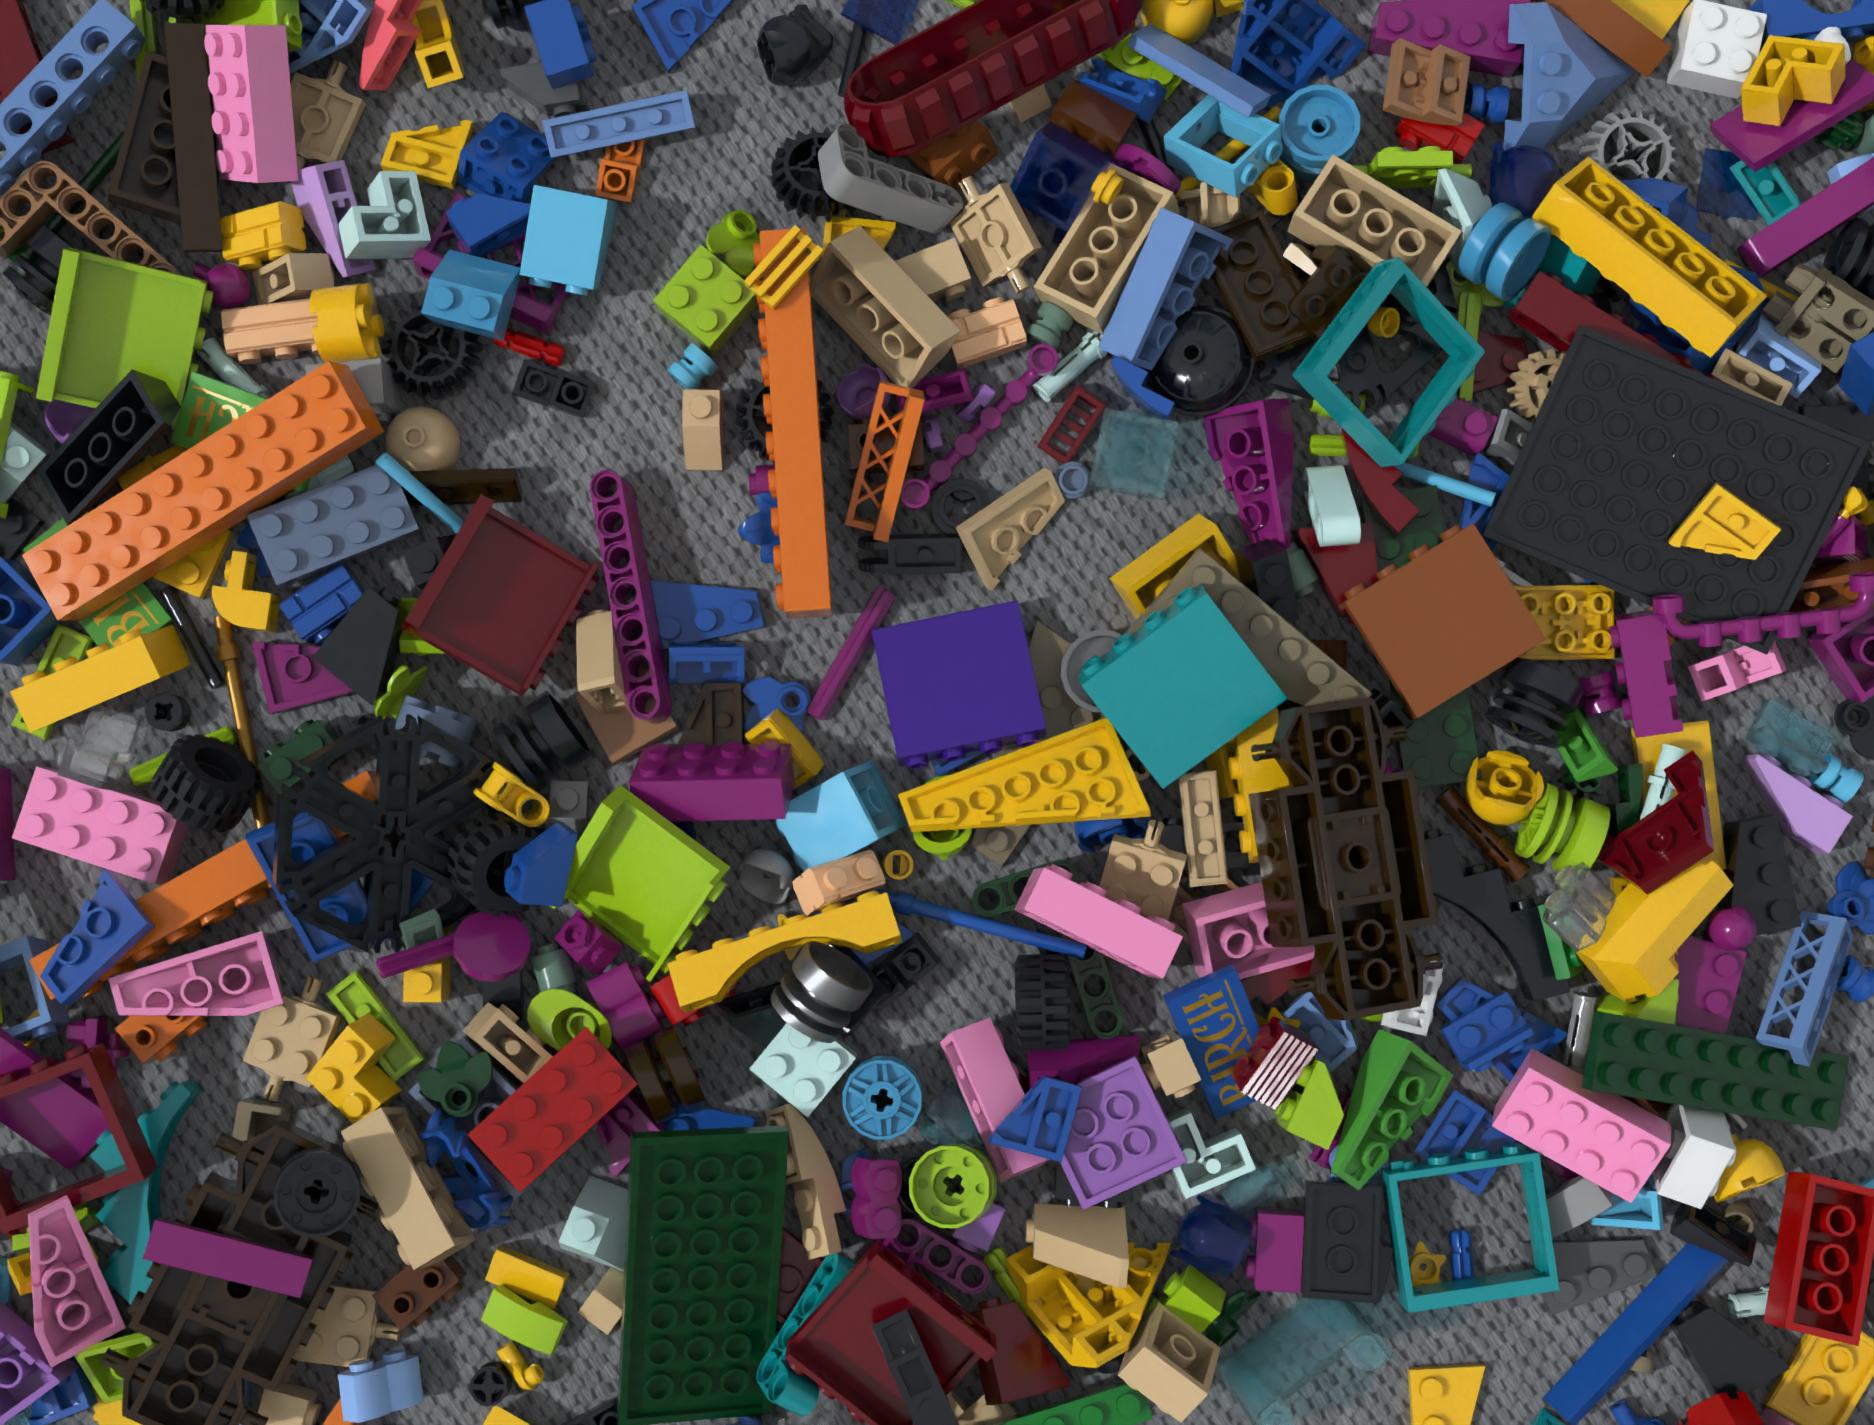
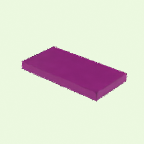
[1710,58,1874,172]
[0,1028,109,1170]

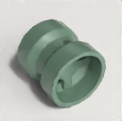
[1025,302,1074,351]

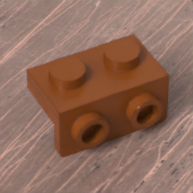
[908,120,998,190]

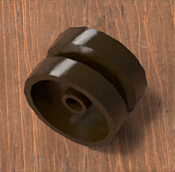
[624,1025,707,1124]

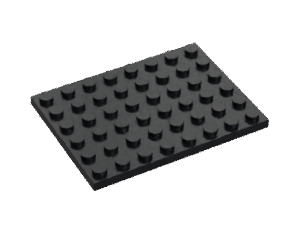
[1482,325,1871,655]

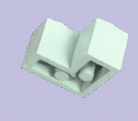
[338,171,431,259]
[1167,1108,1256,1199]

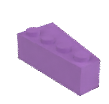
[0,1301,80,1425]

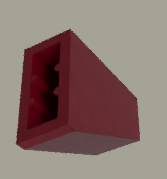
[1294,523,1379,624]
[968,1297,1070,1406]

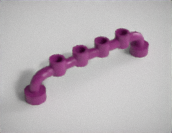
[900,344,1058,510]
[1652,572,1874,647]

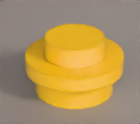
[1091,168,1124,205]

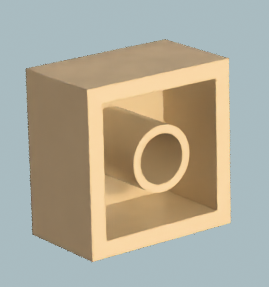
[1118,1302,1221,1423]

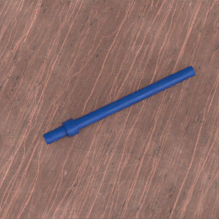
[875,889,1088,960]

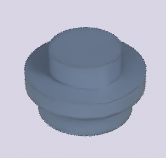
[1054,462,1091,499]

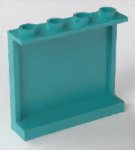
[1078,584,1287,789]

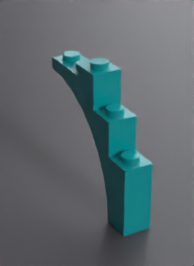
[90,1079,203,1305]

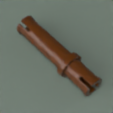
[1435,785,1530,883]

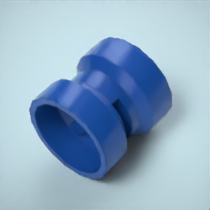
[1464,84,1509,123]

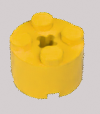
[309,283,384,363]

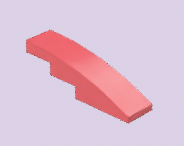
[359,0,422,91]

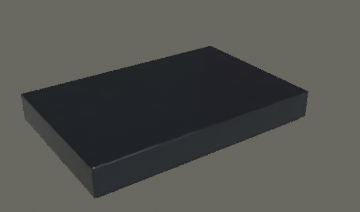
[1300,1180,1383,1303]

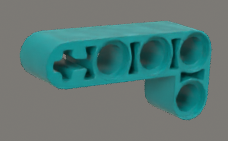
[756,1253,856,1417]

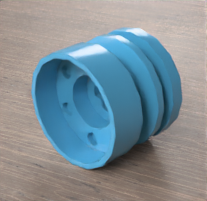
[842,1054,922,1140]

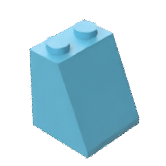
[519,185,618,296]
[776,760,907,872]

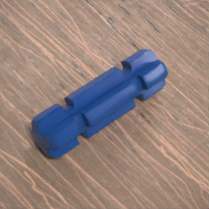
[1449,1229,1474,1305]

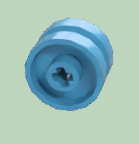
[1278,85,1360,181]
[1458,203,1552,301]

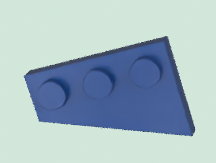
[631,0,734,73]
[650,580,765,651]
[40,869,155,1006]
[1434,978,1568,1083]

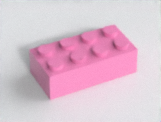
[204,25,298,183]
[12,766,188,884]
[1014,864,1183,979]
[1182,882,1315,980]
[1492,1048,1671,1203]

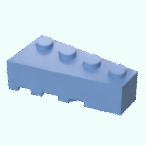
[1098,207,1234,370]

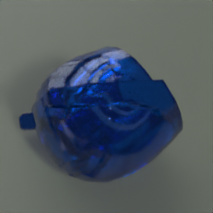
[1489,141,1559,218]
[1170,1195,1253,1279]

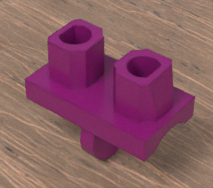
[66,1016,130,1087]

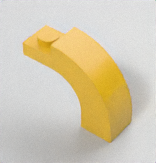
[411,0,464,88]

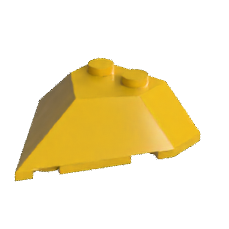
[1005,1242,1171,1368]

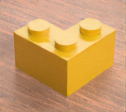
[1741,35,1846,126]
[305,1013,402,1124]

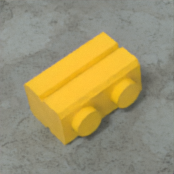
[220,201,306,270]

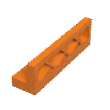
[844,380,925,543]

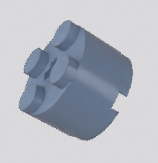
[395,695,477,769]

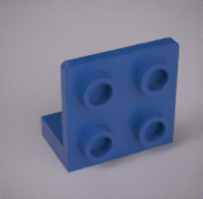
[457,112,557,203]

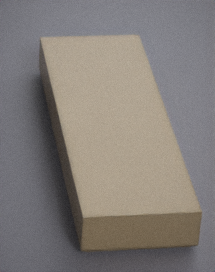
[1178,770,1228,887]

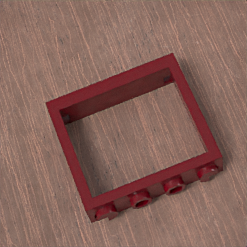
[0,1043,158,1234]

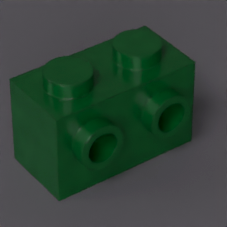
[257,719,351,796]

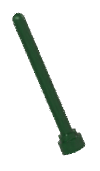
[7,131,124,272]

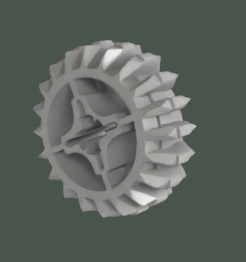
[1578,108,1681,183]

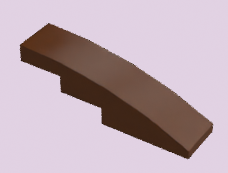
[1544,0,1672,78]

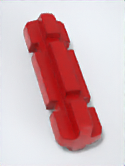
[493,327,566,366]

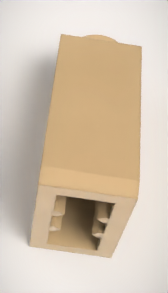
[576,609,628,713]
[1026,1204,1129,1289]

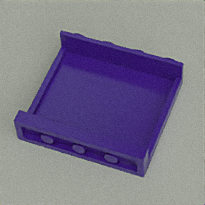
[871,600,1046,769]

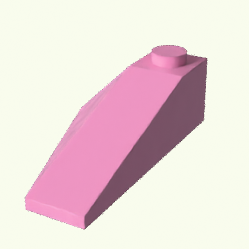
[108,931,284,1016]
[28,1195,126,1368]

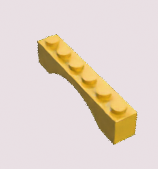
[667,891,903,1013]

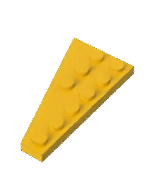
[898,718,1151,832]

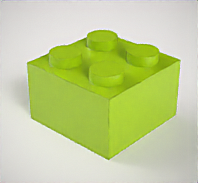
[653,244,758,357]

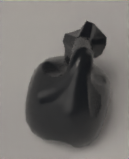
[757,5,834,86]

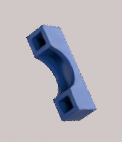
[1749,0,1874,50]

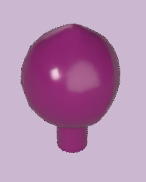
[193,263,251,309]
[1704,905,1757,951]

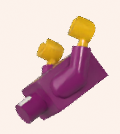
[1812,486,1874,565]

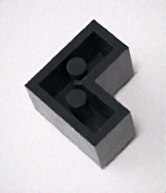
[1234,539,1299,623]

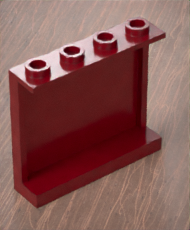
[401,494,600,696]
[785,1239,997,1425]

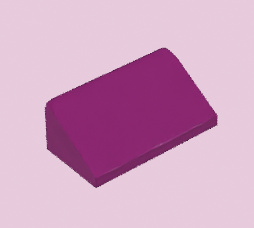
[895,368,974,413]

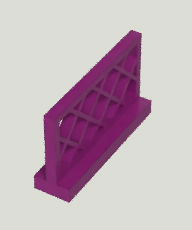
[413,193,570,336]

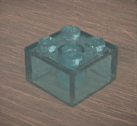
[1090,408,1179,501]

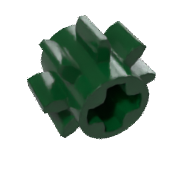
[1818,110,1865,151]
[1557,763,1608,799]

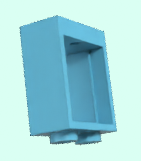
[1163,95,1283,198]

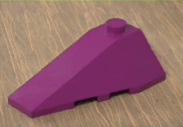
[1204,398,1294,549]

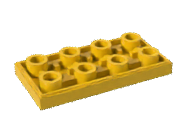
[1513,585,1615,660]
[1631,720,1727,869]

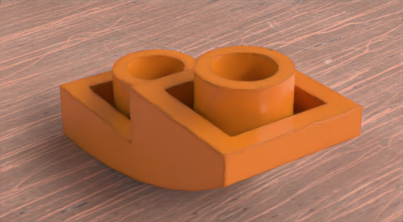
[595,139,647,203]

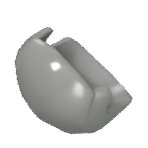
[738,849,795,904]

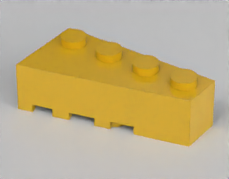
[10,624,191,732]

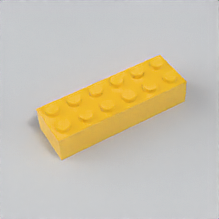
[1532,157,1767,358]

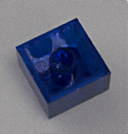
[1010,121,1113,232]

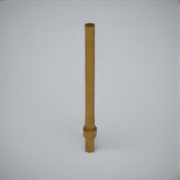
[214,616,270,829]

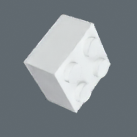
[1667,0,1767,99]
[1652,1104,1736,1209]

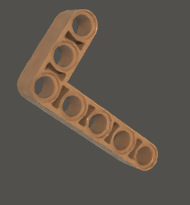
[0,161,179,274]

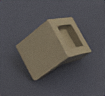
[232,1098,293,1141]

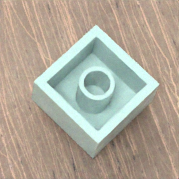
[749,1023,857,1117]

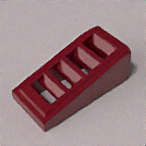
[1037,384,1108,464]

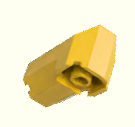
[1572,860,1734,1003]

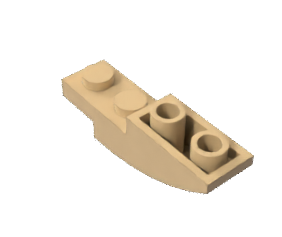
[765,1104,846,1260]

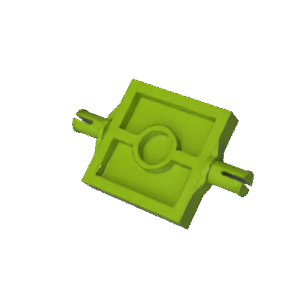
[1352,146,1472,188]

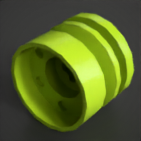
[1515,782,1610,879]
[909,1144,997,1228]

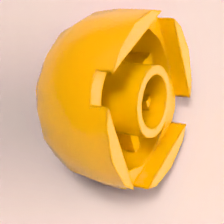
[1141,0,1214,45]
[1464,750,1545,826]
[1713,1134,1786,1203]

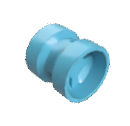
[667,343,718,389]
[1808,753,1864,804]

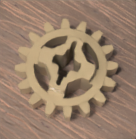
[1507,349,1565,424]

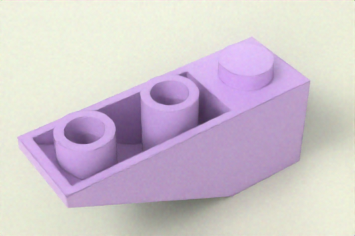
[1742,753,1853,854]

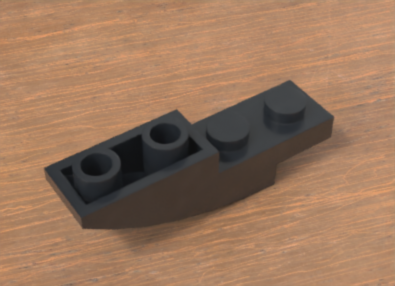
[871,1309,959,1425]

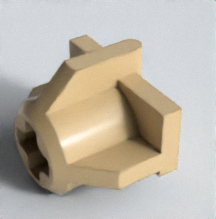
[1180,182,1241,229]

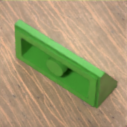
[1554,708,1619,782]

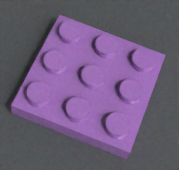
[1060,1055,1188,1210]

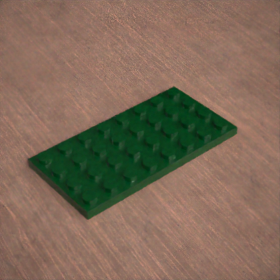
[617,1125,789,1425]

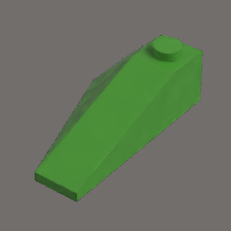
[1331,1029,1454,1190]

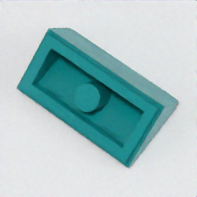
[1730,160,1802,226]

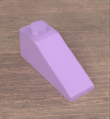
[291,160,376,278]

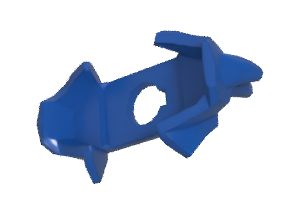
[418,1109,513,1231]

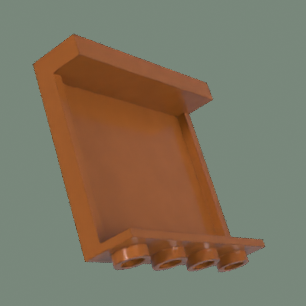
[1338,523,1546,720]

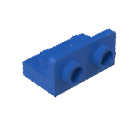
[1439,990,1536,1072]

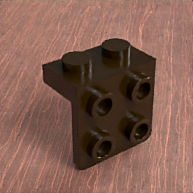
[1288,245,1387,339]

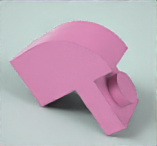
[1688,640,1787,701]

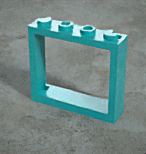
[1292,257,1485,467]
[1380,1142,1560,1313]

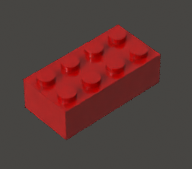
[467,1027,638,1193]
[1763,1171,1874,1346]

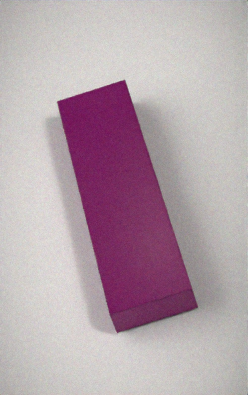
[142,1218,313,1298]

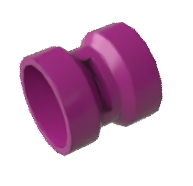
[1576,671,1622,716]

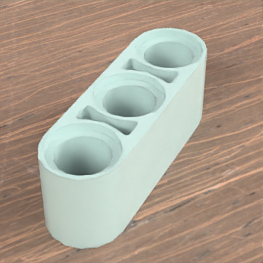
[1303,465,1361,547]

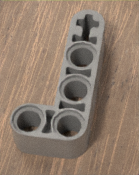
[818,123,963,234]

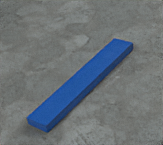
[1543,1243,1729,1425]

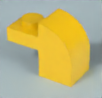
[212,551,281,633]

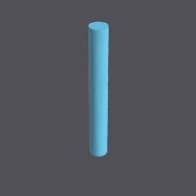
[376,452,464,533]
[1394,462,1497,507]

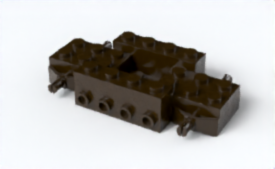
[1249,697,1443,1020]
[100,1120,379,1425]

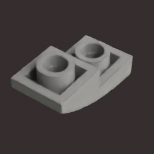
[1523,1175,1615,1238]

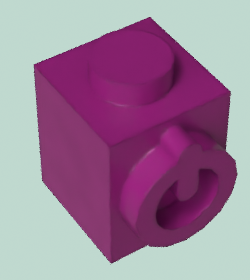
[554,909,624,976]

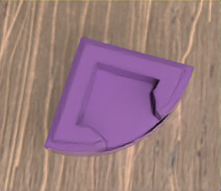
[955,384,995,423]
[922,416,943,454]

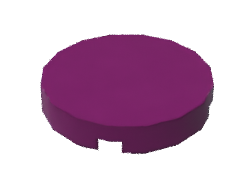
[1113,144,1181,195]
[453,912,530,982]

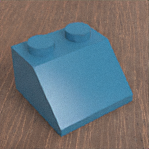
[421,249,521,341]

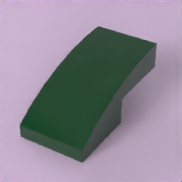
[1605,764,1643,838]

